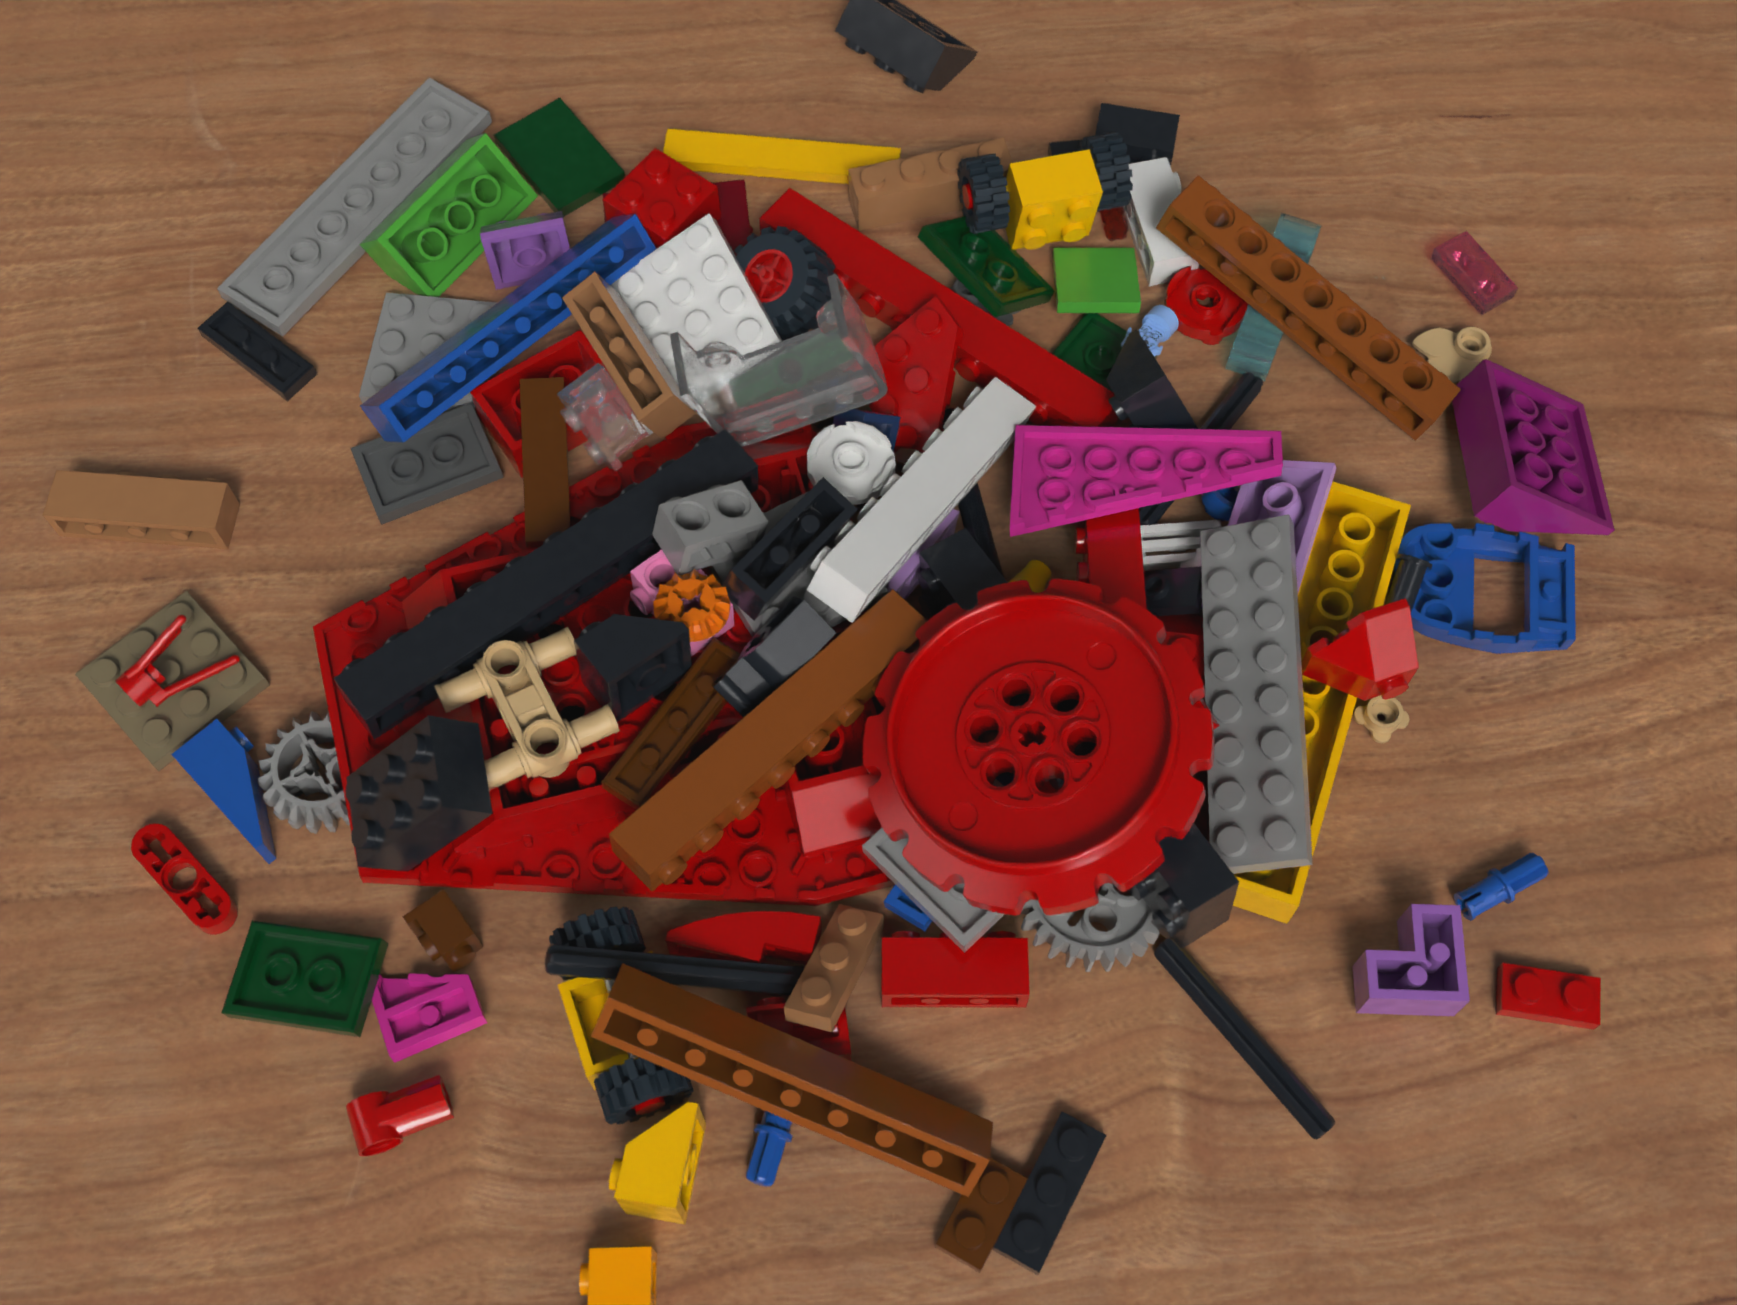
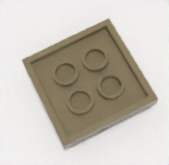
[75,591,270,771]

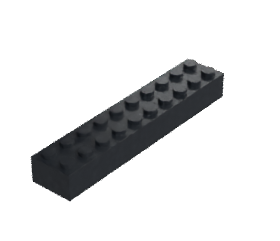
[917,528,1239,949]

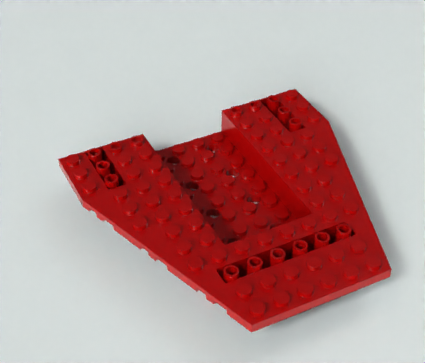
[313,400,895,906]

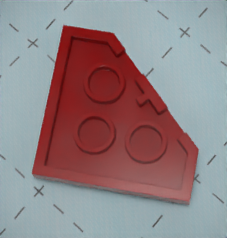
[844,296,964,453]

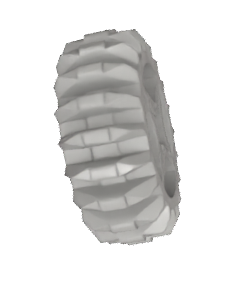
[258,711,350,834]

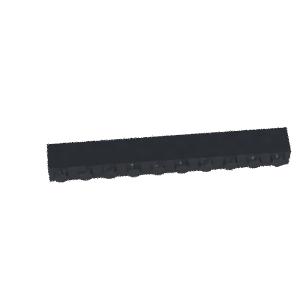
[334,429,759,740]

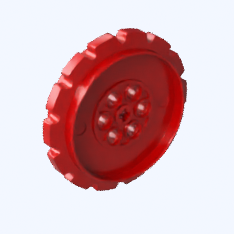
[863,579,1214,916]

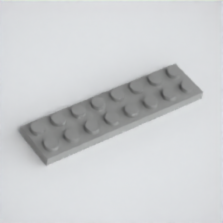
[217,77,492,336]
[1200,514,1313,874]

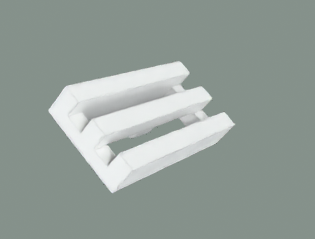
[1140,520,1222,571]

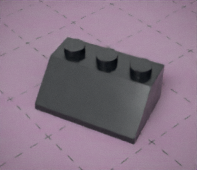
[835,0,978,93]

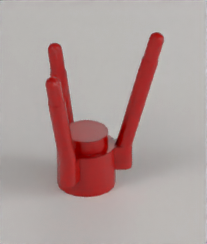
[115,615,240,707]

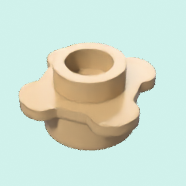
[1353,696,1409,743]

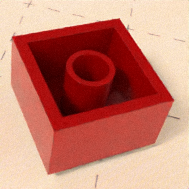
[603,148,721,249]

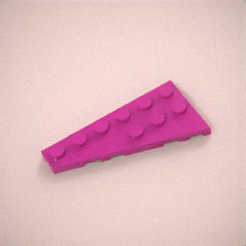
[1010,425,1283,537]

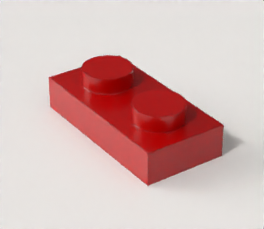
[1496,963,1601,1030]

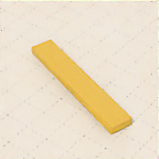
[663,129,901,184]

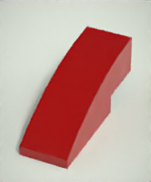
[665,911,822,965]

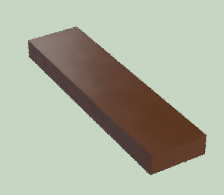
[520,377,571,548]
[601,638,740,810]

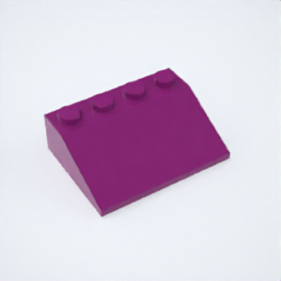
[1452,359,1615,535]

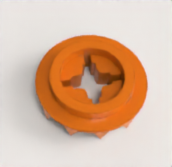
[653,569,730,642]

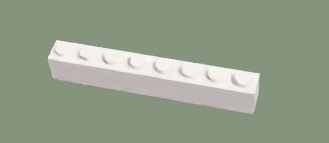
[807,377,1036,623]

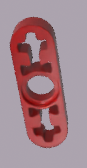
[131,823,238,935]

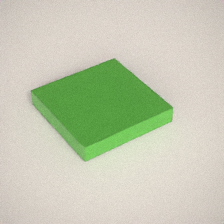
[1053,248,1141,313]

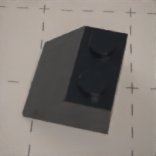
[1106,329,1198,429]
[574,614,692,722]

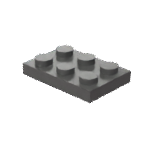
[350,403,503,525]

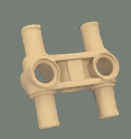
[434,627,619,791]

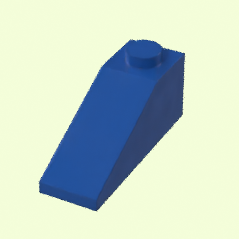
[171,719,276,864]

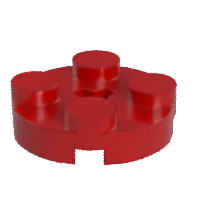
[1165,266,1249,345]

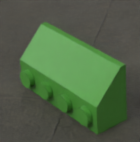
[359,133,538,297]

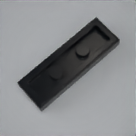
[198,302,317,402]

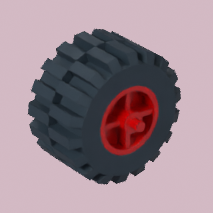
[734,226,839,342]

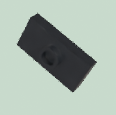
[1144,566,1202,616]

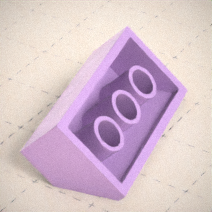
[1201,460,1336,608]

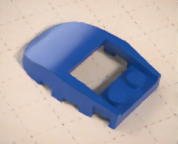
[1392,523,1576,654]

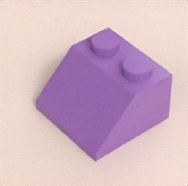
[480,211,571,290]

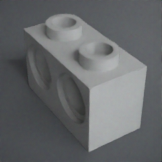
[652,480,768,575]

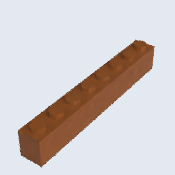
[609,589,927,892]
[591,963,993,1197]

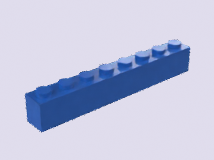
[360,214,656,443]

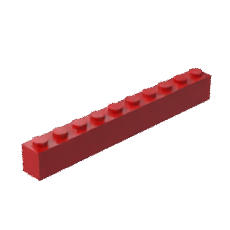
[759,188,1118,427]

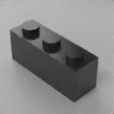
[722,477,857,621]

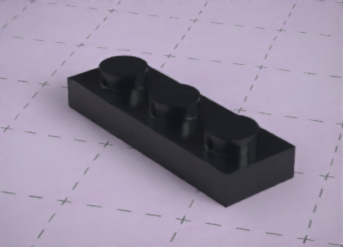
[993,1112,1107,1275]

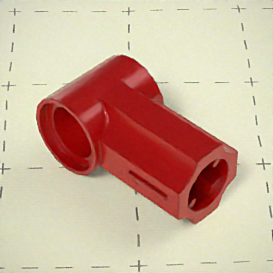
[346,1075,454,1157]

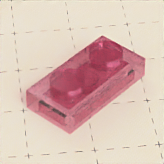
[1430,231,1518,315]

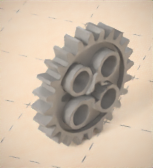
[1021,883,1160,972]

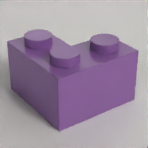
[1352,904,1470,1016]

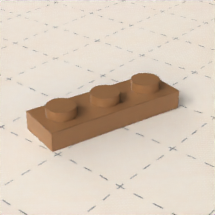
[784,904,884,1032]

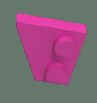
[372,974,487,1063]

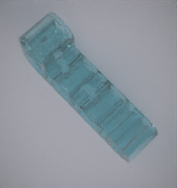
[1225,213,1322,382]

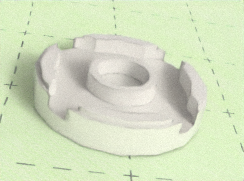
[807,421,896,504]

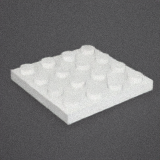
[610,214,784,438]

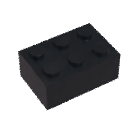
[346,715,493,871]

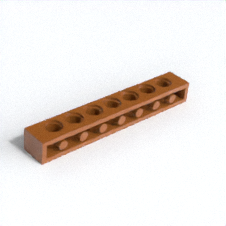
[1156,175,1461,441]

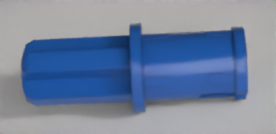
[1454,853,1549,921]
[745,1111,793,1187]

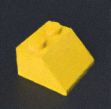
[609,1102,706,1225]

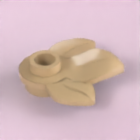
[1412,327,1492,384]

